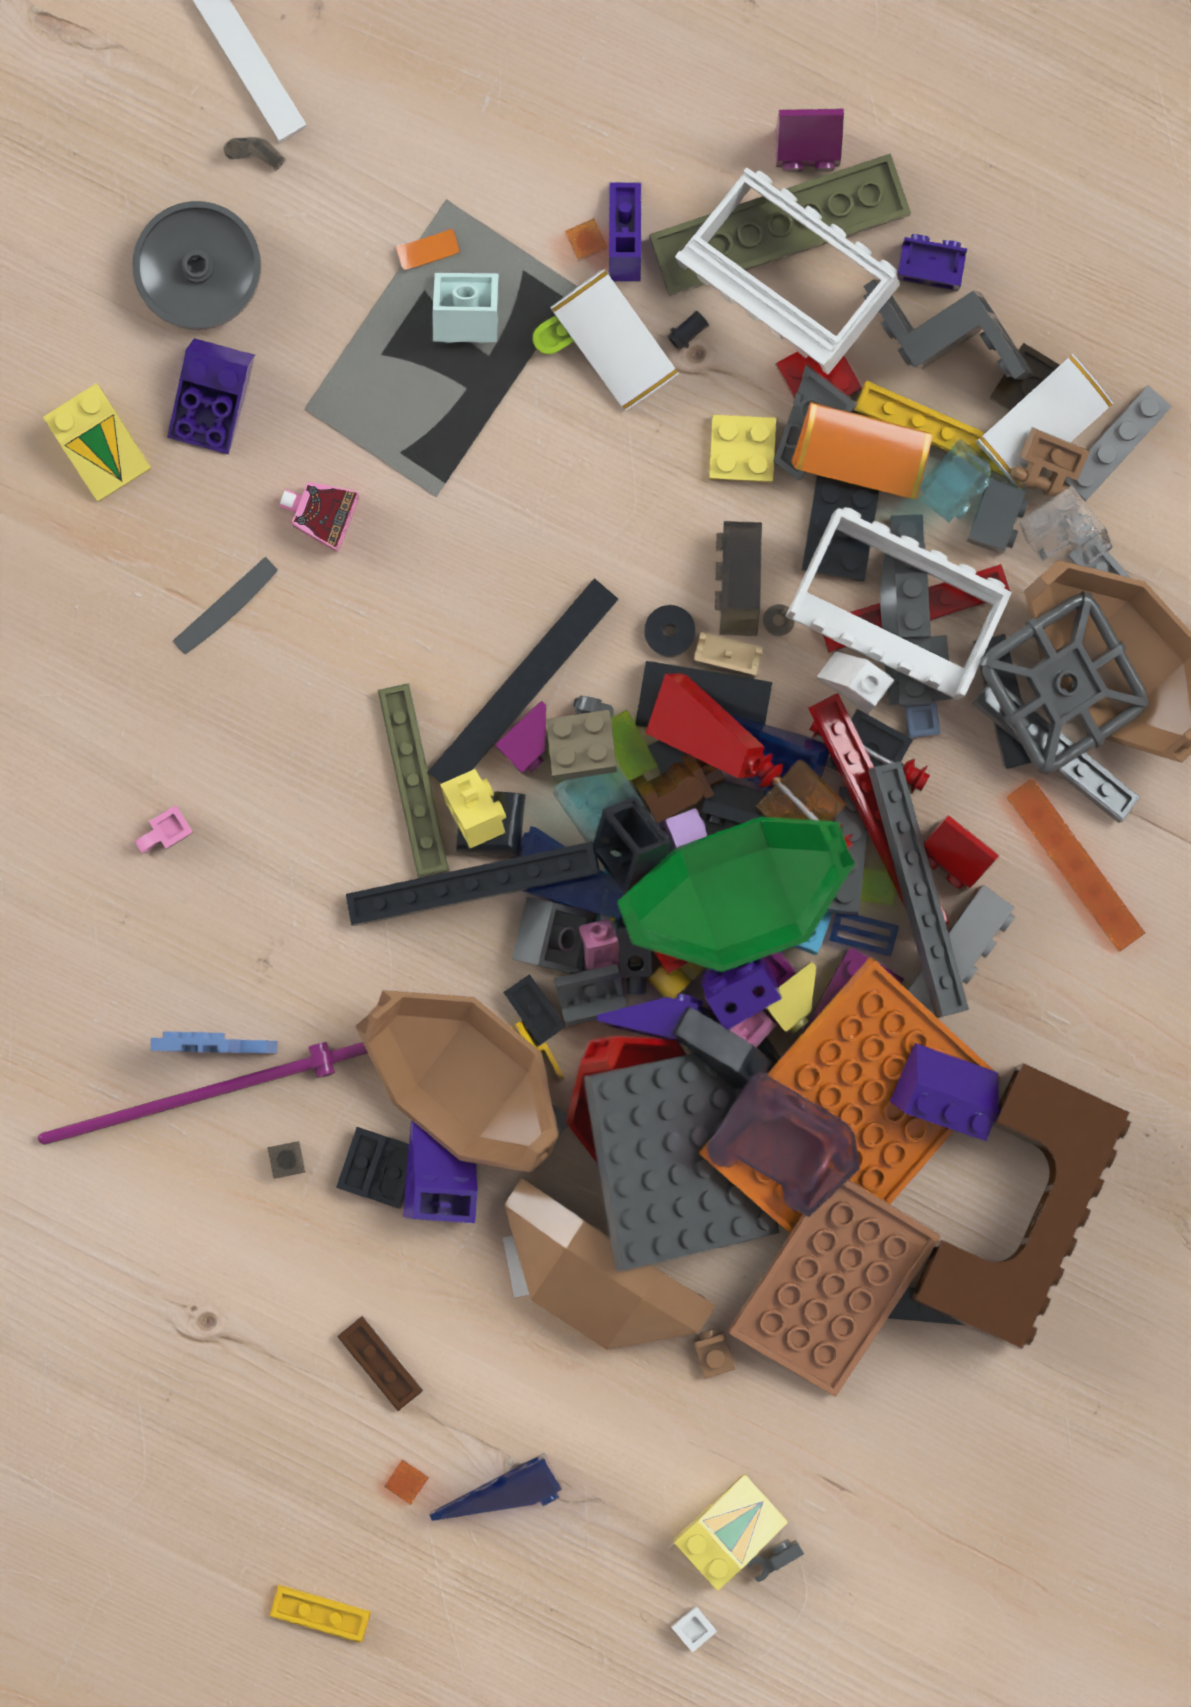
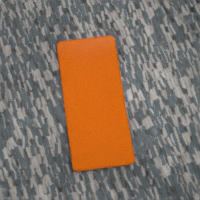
[396,229,460,270]

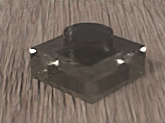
[267,1141,306,1179]

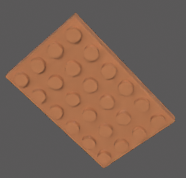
[727,1169,941,1397]

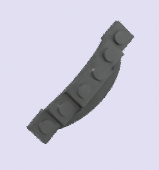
[880,514,932,707]

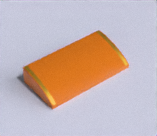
[791,402,932,500]

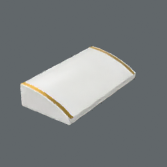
[550,269,679,411]
[976,354,1113,488]

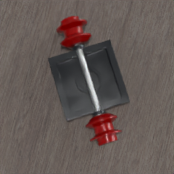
[809,709,930,794]

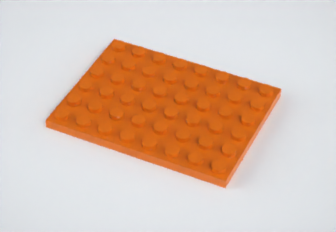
[699,957,1001,1233]

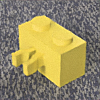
[440,769,506,848]

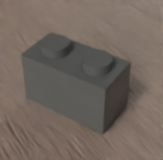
[966,478,1029,554]

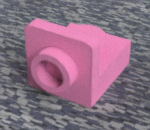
[579,919,619,971]

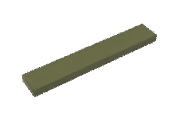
[378,683,449,877]

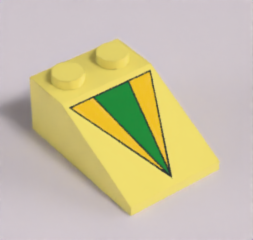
[43,383,152,502]
[673,1474,788,1591]

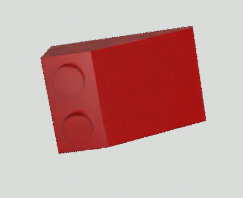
[924,815,1000,890]

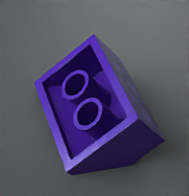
[890,1043,999,1141]

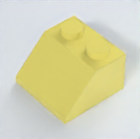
[765,962,816,1033]

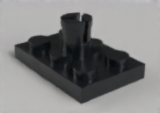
[801,476,879,581]

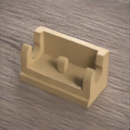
[693,632,763,678]

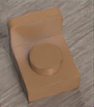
[694,1328,736,1379]

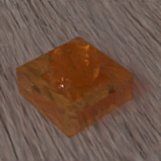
[565,218,607,262]
[384,1459,429,1505]

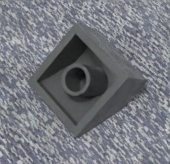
[512,897,597,974]

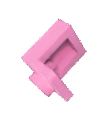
[720,1009,778,1048]

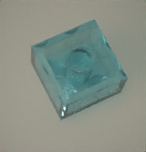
[919,438,991,523]
[554,766,644,842]

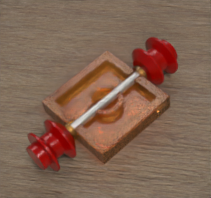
[750,754,853,850]

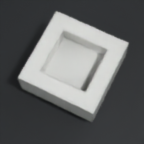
[672,1606,717,1653]

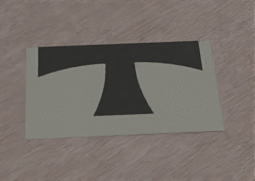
[305,199,577,497]

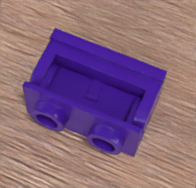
[897,234,968,291]

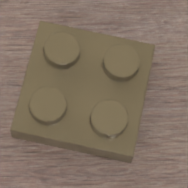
[546,710,618,781]

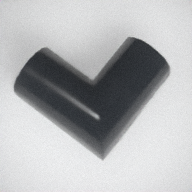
[456,791,526,858]

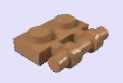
[1010,427,1090,499]

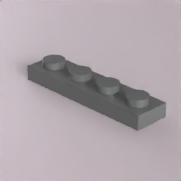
[826,787,868,916]

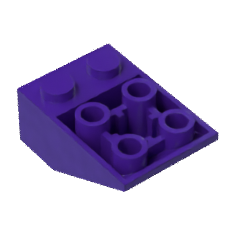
[167,338,255,454]
[403,1121,478,1223]

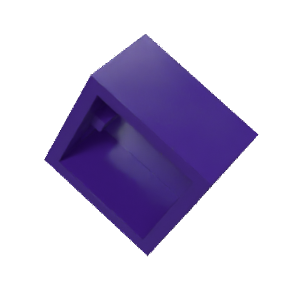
[700,958,782,1030]

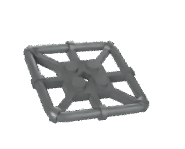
[979,591,1150,775]

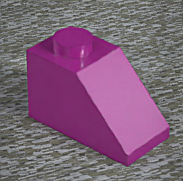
[495,701,546,774]

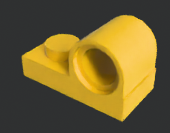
[647,962,705,998]

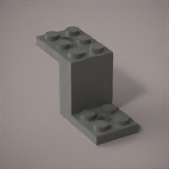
[863,279,1033,380]

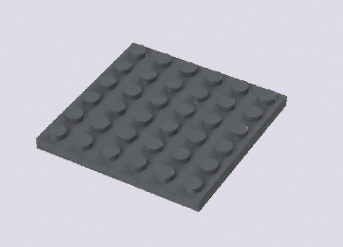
[584,1053,780,1271]

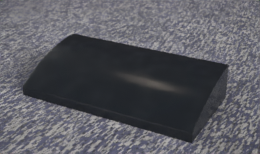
[635,661,772,744]

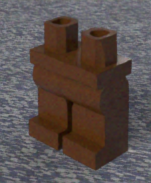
[631,754,726,824]

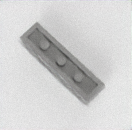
[1064,385,1172,502]

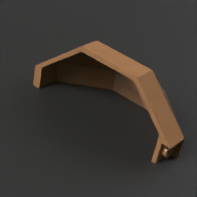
[1024,560,1191,763]
[355,990,558,1172]
[504,1177,716,1350]

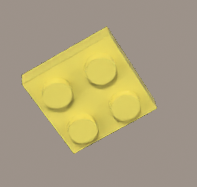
[709,415,776,483]

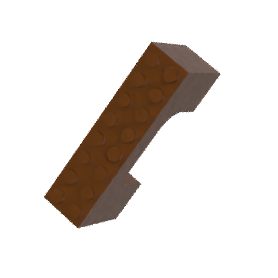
[910,1063,1131,1349]

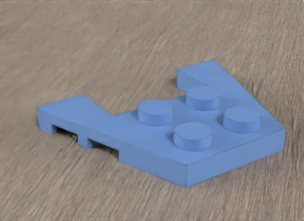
[151,1032,278,1054]

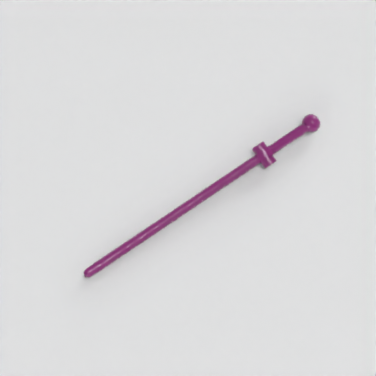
[38,1042,368,1145]

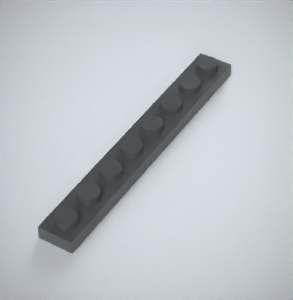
[868,761,969,1018]

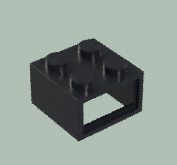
[594,797,670,894]

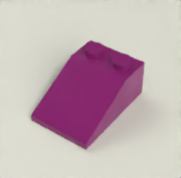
[775,109,844,172]

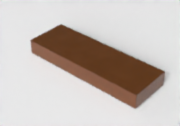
[337,1316,423,1411]

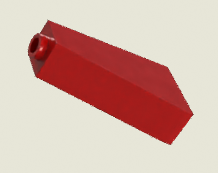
[645,673,765,778]

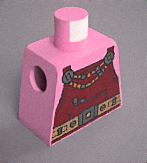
[279,482,360,553]

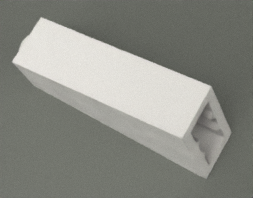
[817,651,894,714]

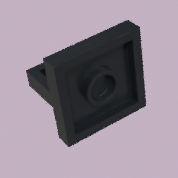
[700,781,772,836]

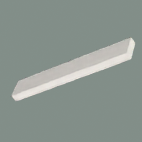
[193,0,307,143]

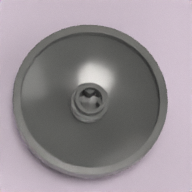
[133,201,261,330]

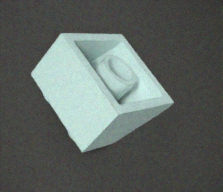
[433,273,498,343]

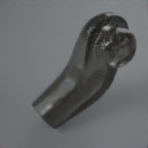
[224,137,286,171]

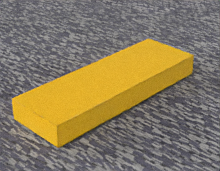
[269,1584,371,1643]

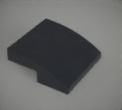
[336,1127,409,1209]

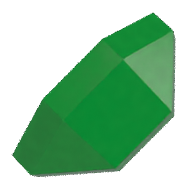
[617,817,855,972]

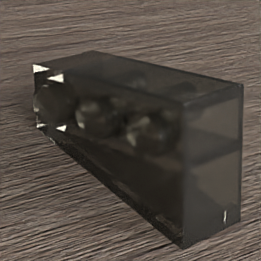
[714,521,762,636]

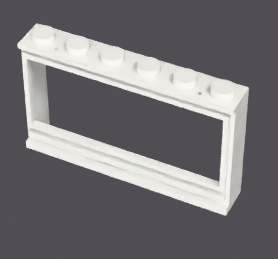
[675,167,900,374]
[785,507,1012,700]

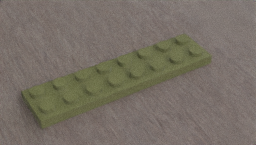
[649,153,911,296]

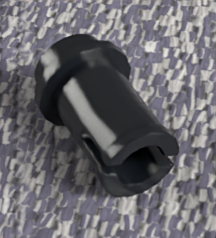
[667,310,709,350]

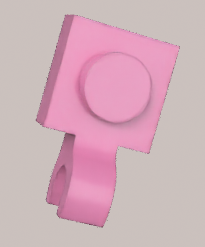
[134,805,193,854]

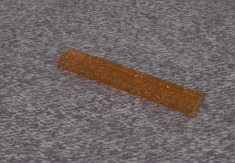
[1006,778,1145,952]

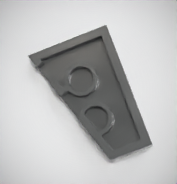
[774,365,858,480]

